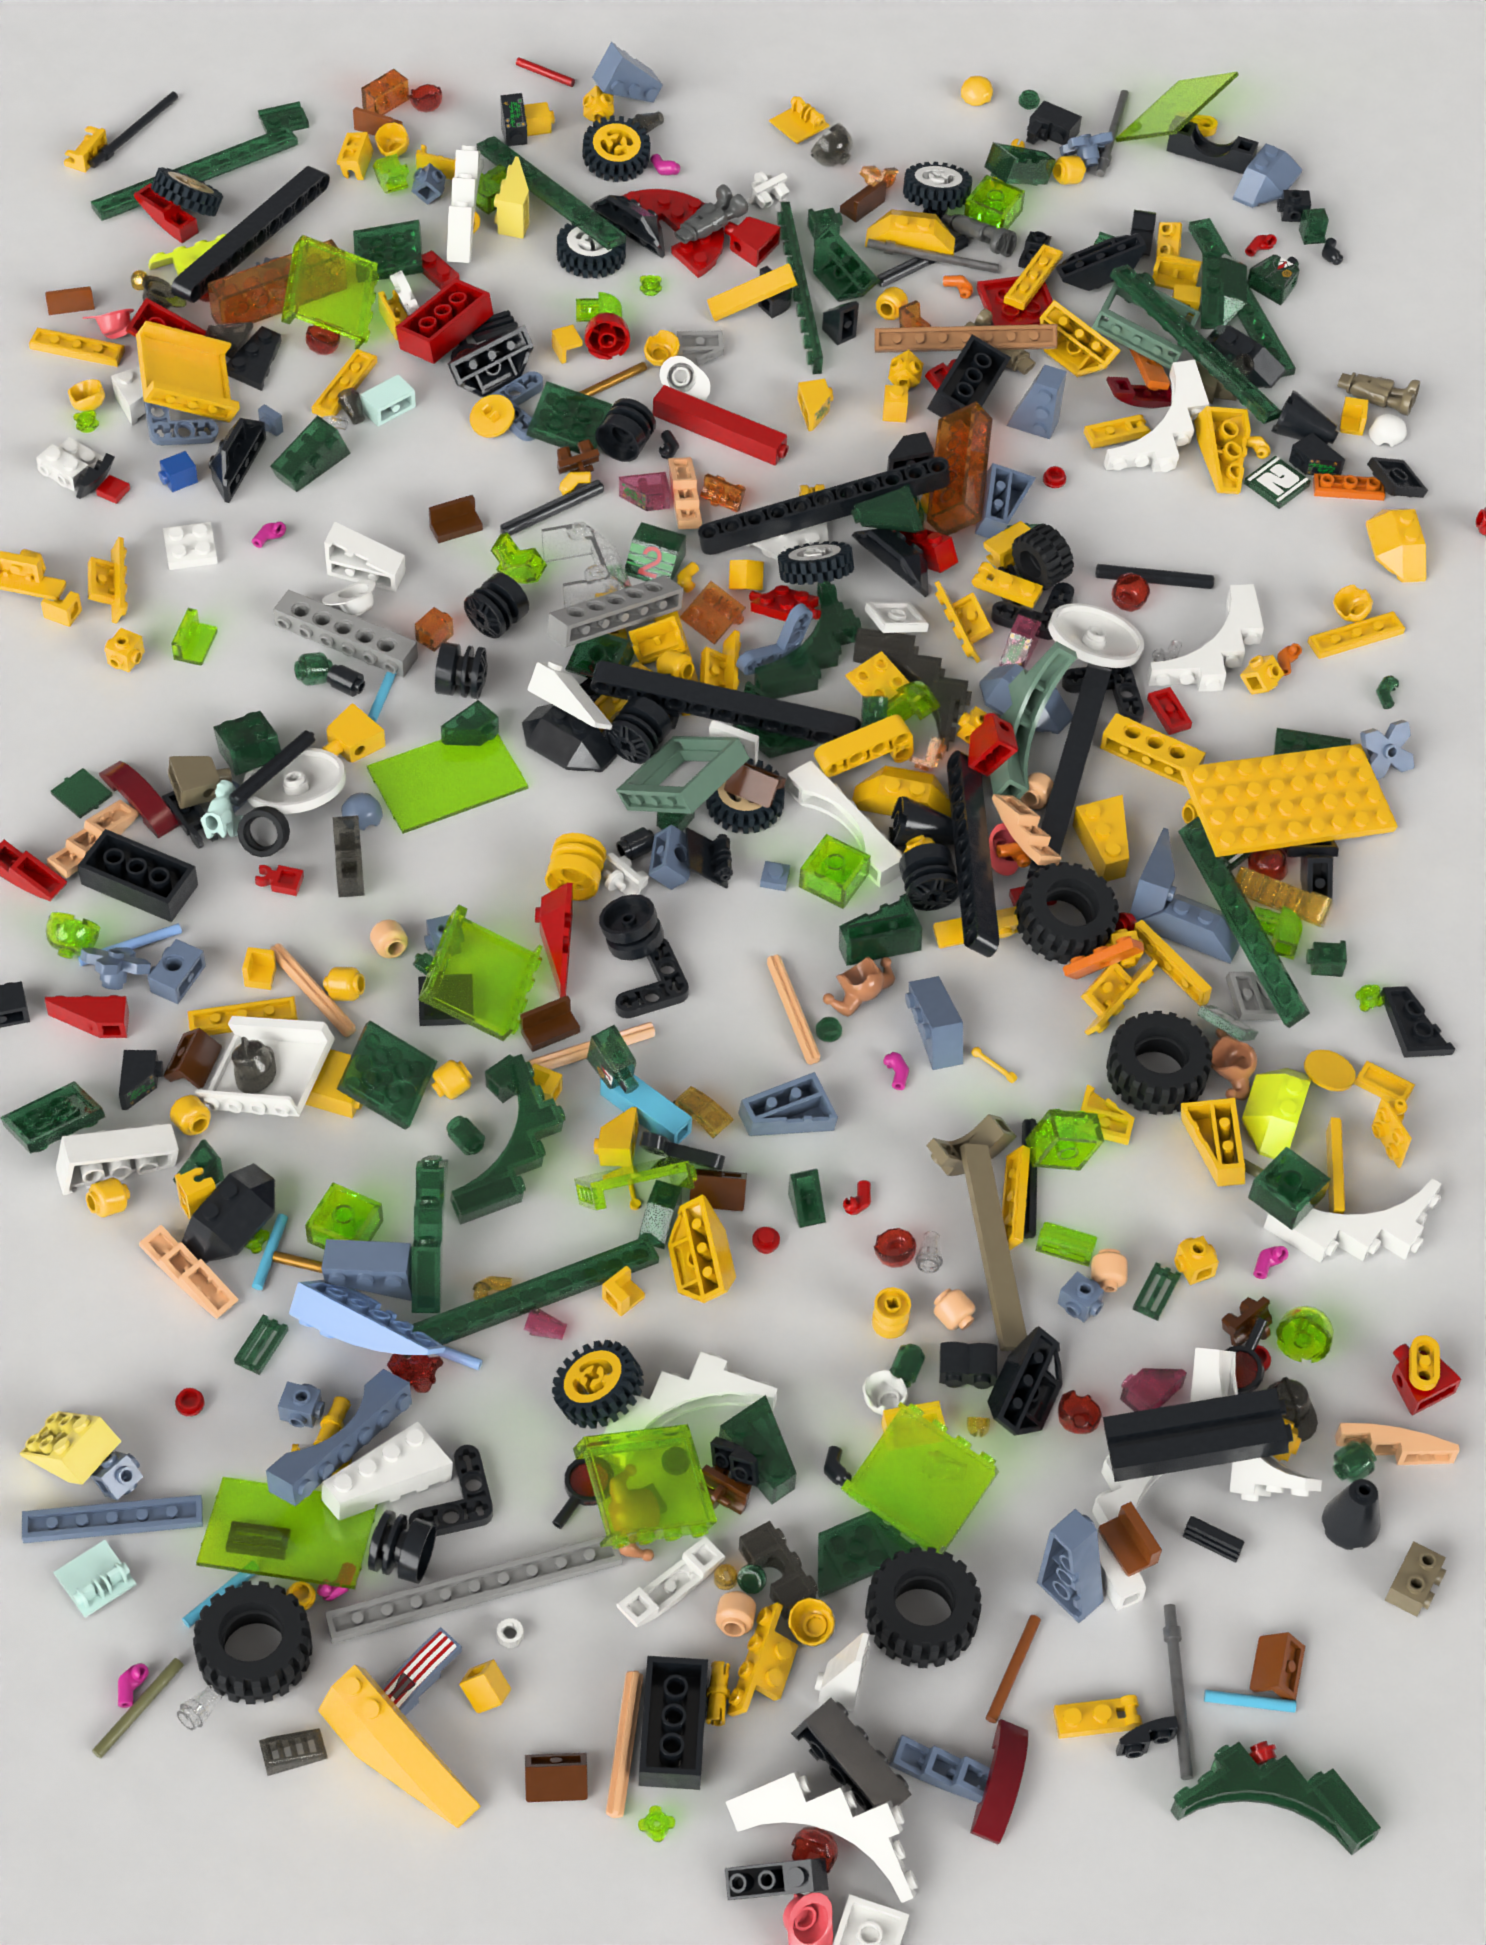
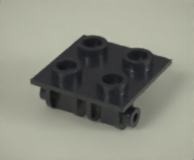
[685,827,733,888]

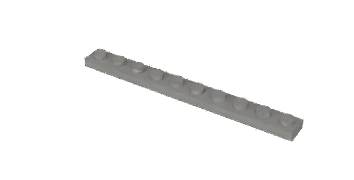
[325,1533,622,1644]

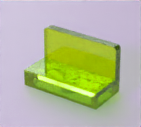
[171,608,218,666]
[1035,1222,1097,1267]

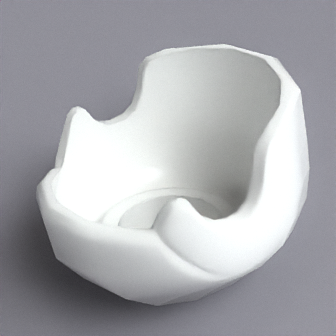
[1368,414,1407,447]
[862,1370,908,1415]

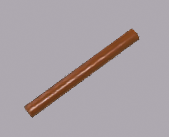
[985,1615,1041,1723]

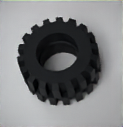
[1012,523,1074,591]

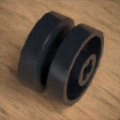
[599,894,664,961]

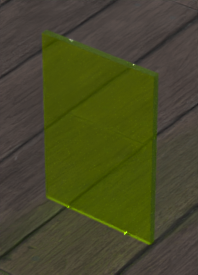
[1115,72,1239,142]
[367,722,529,834]
[196,1477,378,1590]

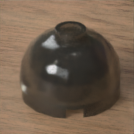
[811,123,853,167]

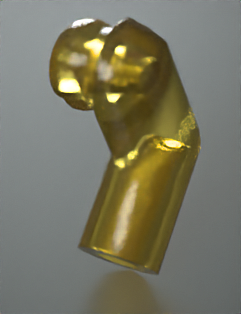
[472,1276,512,1301]

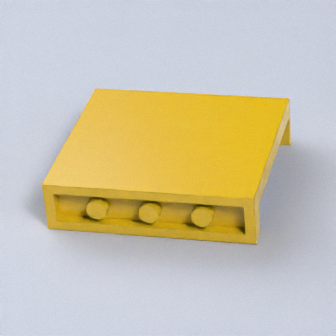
[136,321,240,423]

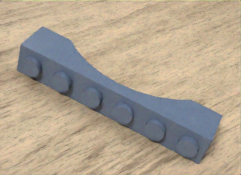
[266,1369,412,1506]

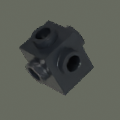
[1277,190,1311,222]

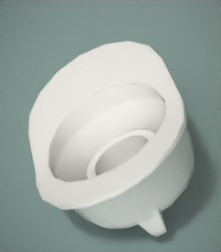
[660,356,711,401]
[322,580,376,617]

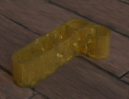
[1230,866,1334,928]

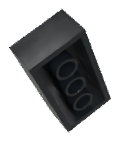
[927,334,1011,433]
[78,829,198,922]
[639,1656,708,1790]

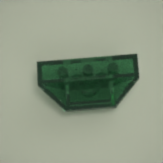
[813,224,880,302]
[1200,253,1247,329]

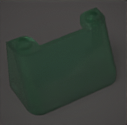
[851,484,926,533]

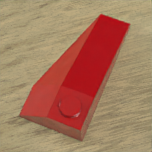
[125,298,223,341]
[535,883,573,998]

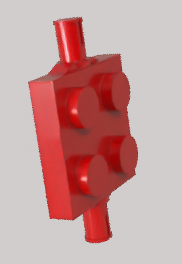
[749,585,821,622]

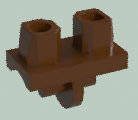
[557,439,600,474]
[1221,1296,1273,1346]
[696,1464,752,1515]

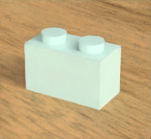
[360,374,416,427]

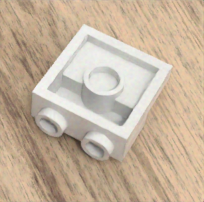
[36,437,104,492]

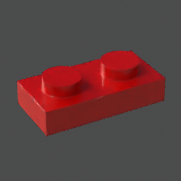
[414,250,459,290]
[1147,687,1192,735]

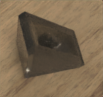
[204,322,254,359]

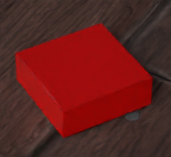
[96,475,130,504]

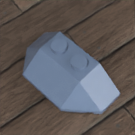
[1233,143,1302,208]
[979,664,1073,734]
[1137,894,1240,964]

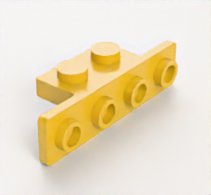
[88,537,128,624]
[0,551,67,600]
[935,581,994,663]
[700,630,741,690]
[933,906,1019,949]
[1080,959,1158,1035]
[727,1602,798,1717]

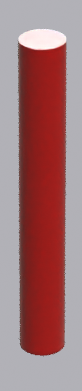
[516,57,575,87]

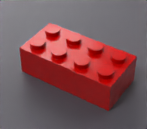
[395,278,494,364]

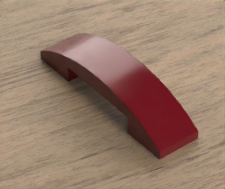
[1106,377,1172,408]
[99,761,179,838]
[970,1719,1028,1844]

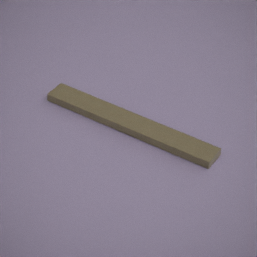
[960,1144,1027,1351]

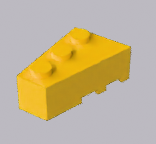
[1072,794,1129,882]
[1181,1098,1245,1187]

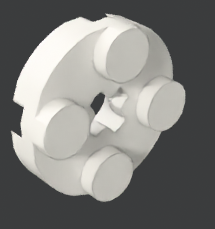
[390,270,419,316]

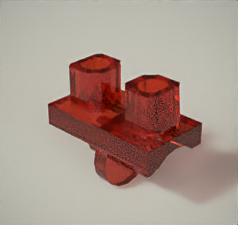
[387,1353,444,1393]

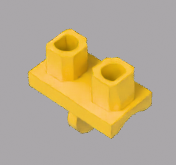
[1156,222,1182,258]

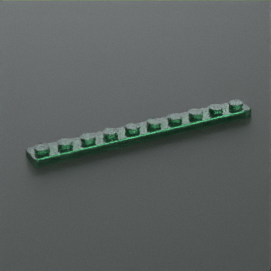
[91,126,298,221]
[476,136,626,250]
[777,202,823,374]
[1188,218,1296,377]
[1110,264,1282,424]
[1178,817,1310,1028]
[396,1236,659,1362]

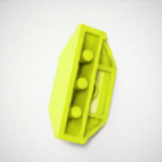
[1242,1068,1311,1163]

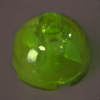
[46,912,101,959]
[1275,1305,1334,1363]

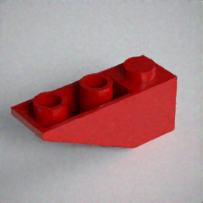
[893,523,958,573]
[45,995,129,1038]

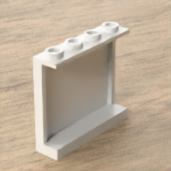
[195,1016,335,1117]

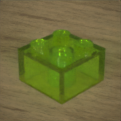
[964,175,1025,229]
[799,834,871,909]
[1025,1109,1104,1171]
[305,1182,384,1250]

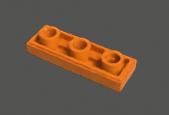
[1129,348,1171,391]
[1313,473,1385,501]
[1063,936,1145,980]

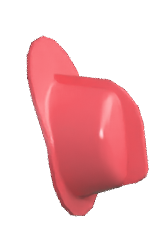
[83,309,134,339]
[988,823,1019,876]
[783,1892,833,1945]

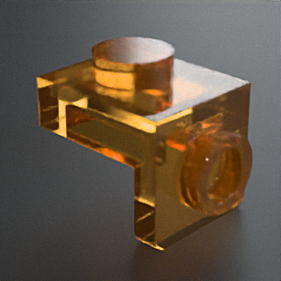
[859,165,898,188]
[909,736,947,771]

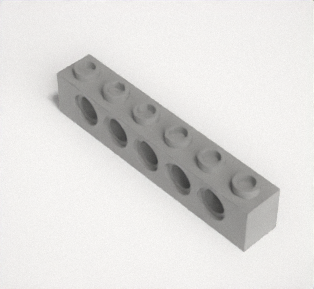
[548,576,683,647]
[273,589,418,678]

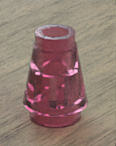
[524,1308,567,1340]

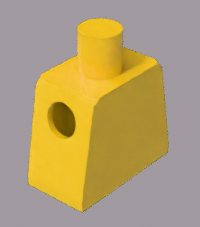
[322,703,386,762]

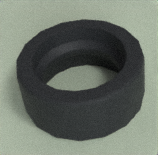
[237,806,290,857]

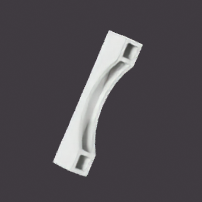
[786,760,903,888]

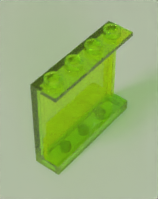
[281,235,379,349]
[418,904,543,1041]
[574,1157,697,1211]
[841,1402,999,1555]
[573,1424,717,1549]

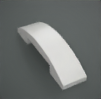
[617,1536,725,1627]

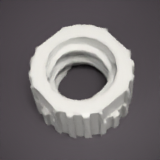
[497,1618,524,1649]

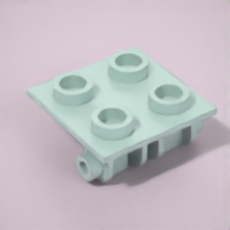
[53,1540,137,1618]

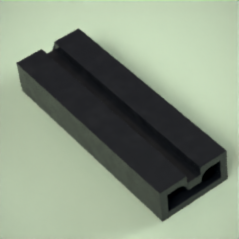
[1103,1388,1293,1482]

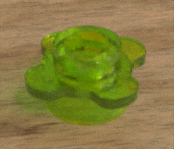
[639,275,662,296]
[73,410,99,433]
[1355,985,1385,1012]
[245,1228,270,1254]
[638,1805,675,1842]

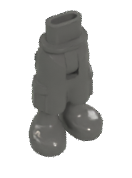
[674,184,748,244]
[942,214,1017,257]

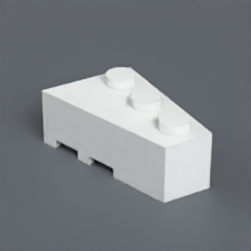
[111,366,155,426]
[324,522,406,592]

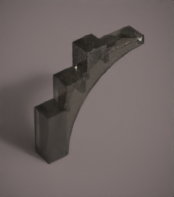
[853,627,972,752]

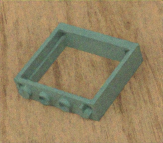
[1092,271,1201,370]
[616,736,750,814]

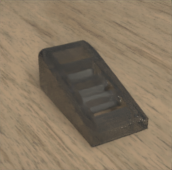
[259,1728,328,1776]

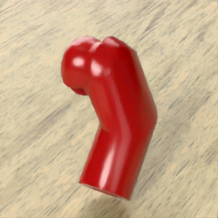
[1245,234,1277,257]
[843,1180,871,1215]

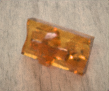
[700,474,746,512]

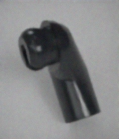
[1322,238,1343,265]
[659,430,679,459]
[824,1446,852,1487]

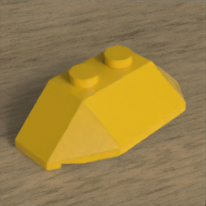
[865,209,955,255]
[1040,300,1121,377]
[1365,508,1426,582]
[852,765,952,818]
[668,1194,736,1303]

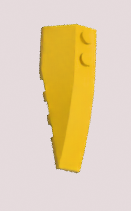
[318,1665,481,1828]

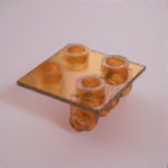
[680,581,746,645]

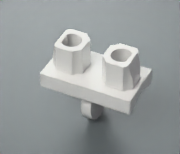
[748,171,790,210]
[601,853,649,895]

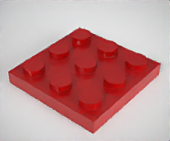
[977,276,1053,326]

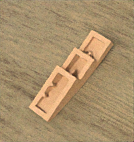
[668,457,702,529]
[992,794,1062,866]
[47,800,139,879]
[139,1225,239,1319]
[1335,1423,1460,1465]

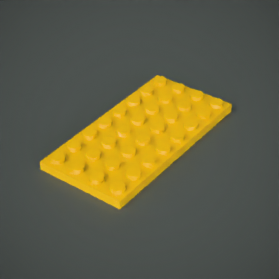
[1181,744,1398,857]

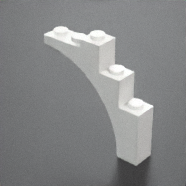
[447,145,484,263]
[1104,360,1209,472]
[1147,584,1264,691]
[1264,1178,1442,1263]
[1190,1348,1322,1501]
[597,1352,778,1471]
[1092,1455,1164,1611]
[726,1771,918,1903]

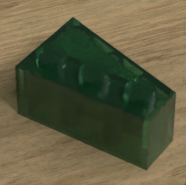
[984,142,1056,186]
[270,415,351,492]
[839,893,922,966]
[719,1395,797,1504]

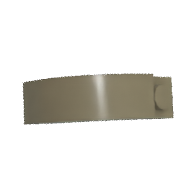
[926,1114,1017,1176]

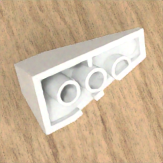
[527,661,612,730]
[815,1633,870,1711]

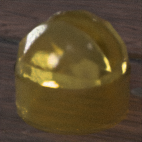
[131,270,150,290]
[967,1417,990,1437]
[714,1564,738,1590]

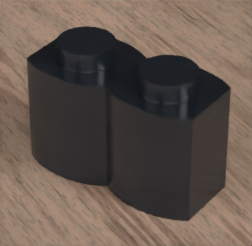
[939,1342,998,1389]

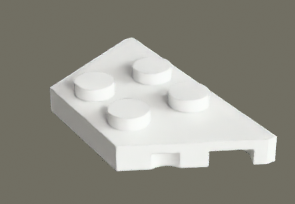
[747,522,828,562]

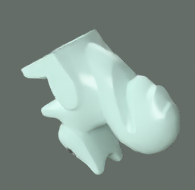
[201,780,244,838]

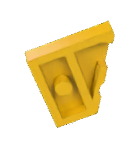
[1075,1085,1135,1145]

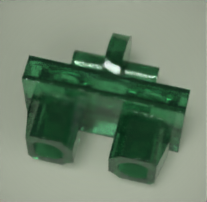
[861,696,888,728]

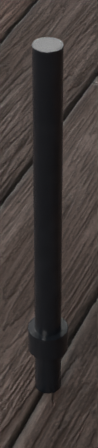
[89,91,178,168]

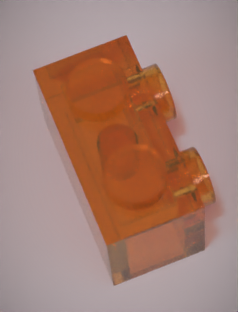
[361,69,409,115]

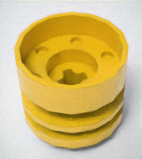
[545,833,607,901]

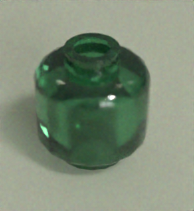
[294,652,333,686]
[1332,1440,1377,1483]

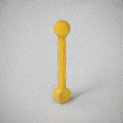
[971,1047,1017,1083]
[621,1166,641,1210]

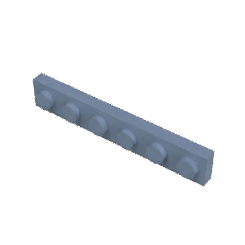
[22,1495,203,1543]

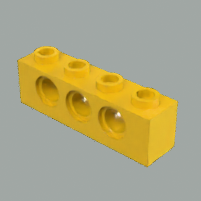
[1100,713,1206,787]

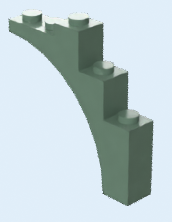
[990,641,1077,800]

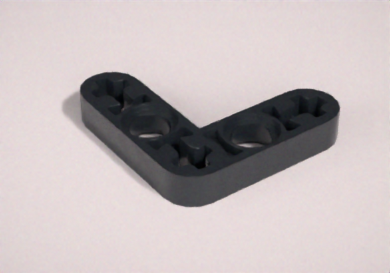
[991,582,1075,640]
[1062,666,1144,723]
[615,938,689,1019]
[639,1132,725,1170]
[409,1445,493,1536]

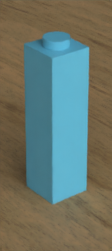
[600,1063,692,1144]

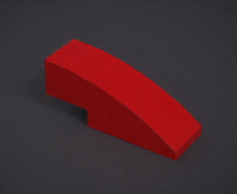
[134,183,199,243]
[0,839,67,901]

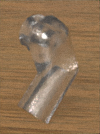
[313,415,348,433]
[1152,640,1182,662]

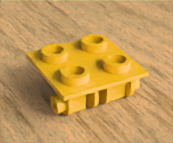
[769,96,830,144]
[845,651,913,712]
[1372,1096,1412,1168]

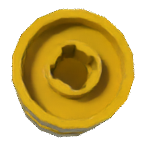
[872,1287,911,1339]

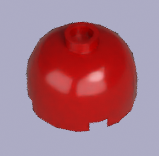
[584,312,630,360]

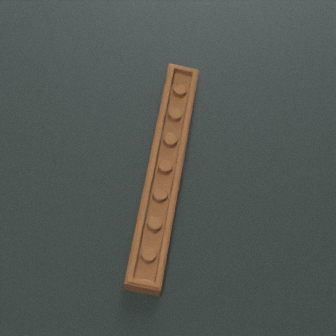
[875,324,1057,353]

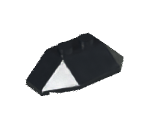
[590,195,665,258]
[1056,233,1147,291]
[448,325,534,397]
[1203,325,1286,390]
[209,418,266,503]
[852,527,928,597]
[522,704,617,772]
[182,1163,275,1263]
[987,1326,1062,1436]

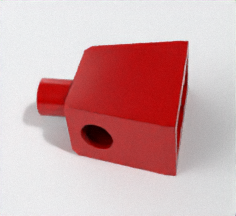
[724,217,780,267]
[968,713,1018,777]
[1392,1344,1462,1416]

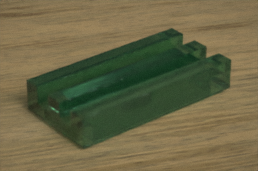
[1132,1262,1181,1321]
[234,1314,288,1375]

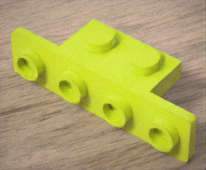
[148,234,226,275]

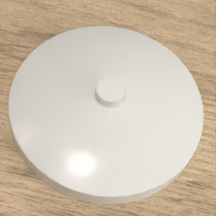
[1048,603,1144,668]
[243,748,346,814]

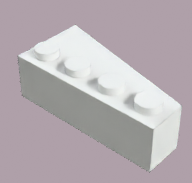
[56,1124,179,1195]
[322,1422,453,1521]

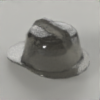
[142,275,187,309]
[231,1036,276,1094]
[1267,1377,1318,1442]

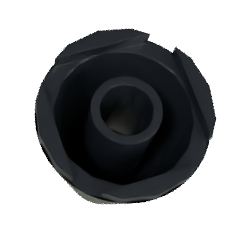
[1271,390,1339,444]
[888,796,954,847]
[1322,1479,1380,1550]

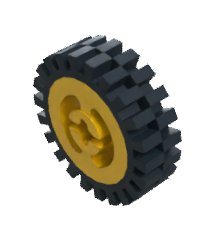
[582,116,651,182]
[552,1340,644,1429]

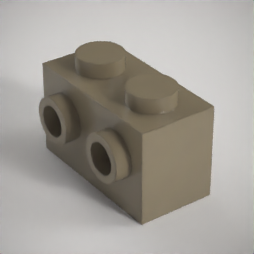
[1385,1541,1447,1617]

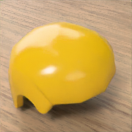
[961,76,993,106]
[375,122,410,158]
[644,330,680,366]
[68,379,105,412]
[1333,585,1373,622]
[788,1597,835,1646]

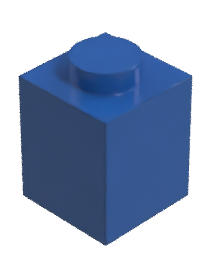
[158,451,198,493]

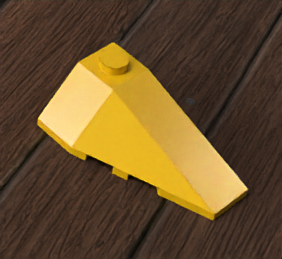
[1194,406,1251,494]

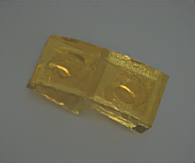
[672,1086,734,1138]

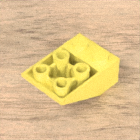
[494,156,529,239]
[19,1411,121,1485]

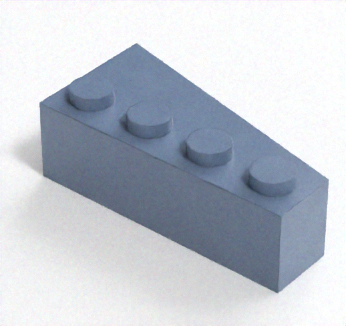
[1037,1509,1104,1623]

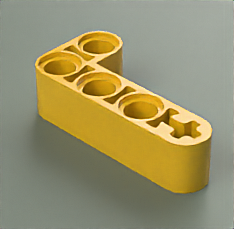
[814,714,914,777]

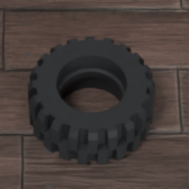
[1014,862,1119,965]
[1106,1011,1212,1115]
[865,1547,982,1668]
[193,1581,313,1704]

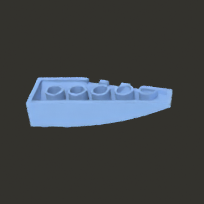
[289,1280,445,1355]

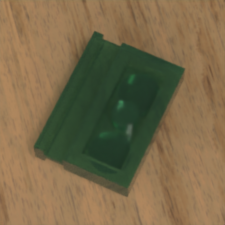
[258,101,309,137]

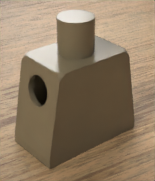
[168,756,232,809]

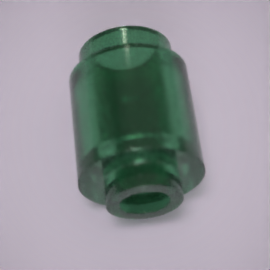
[446,1116,485,1155]
[889,1344,925,1388]

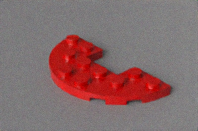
[622,189,724,278]

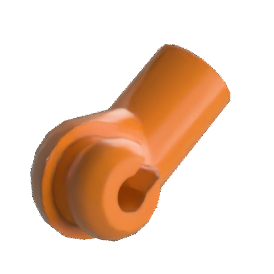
[943,275,973,299]
[1277,643,1302,676]
[996,842,1031,868]

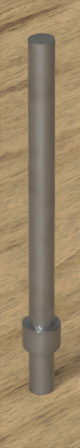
[1096,90,1129,177]
[867,239,999,273]
[1163,1604,1193,1780]

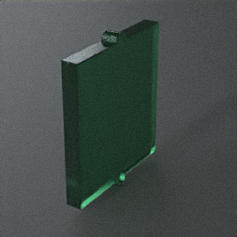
[51,768,113,819]

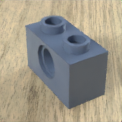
[648,824,690,890]
[147,939,206,1004]

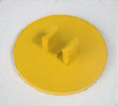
[470,395,515,438]
[1304,1050,1356,1092]

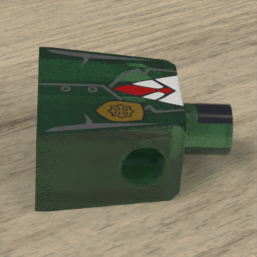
[1246,255,1300,306]
[587,1025,639,1094]

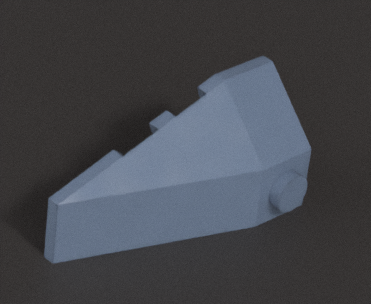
[1130,827,1177,921]

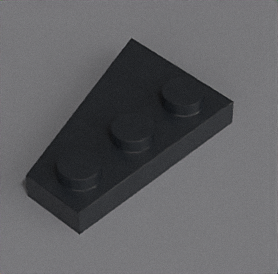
[226,326,282,391]

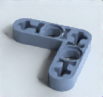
[490,371,543,441]
[144,402,219,446]
[736,603,813,675]

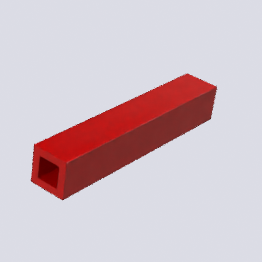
[653,385,789,466]

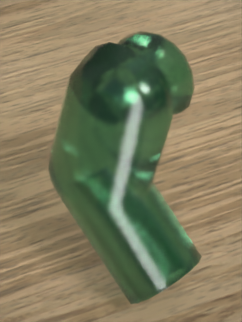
[1376,675,1399,709]

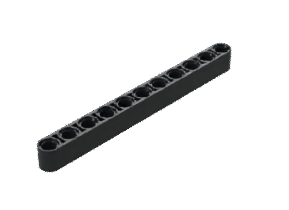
[171,166,330,303]
[698,457,950,555]
[590,661,861,744]
[1027,663,1112,879]
[947,750,1000,958]

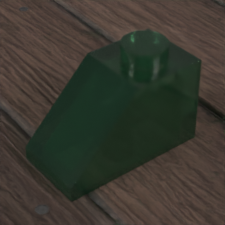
[441,700,499,746]
[638,1180,683,1249]

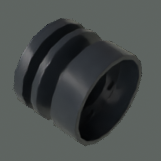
[595,398,656,462]
[464,573,529,639]
[435,642,488,699]
[605,696,672,764]
[899,843,959,911]
[368,1510,437,1584]

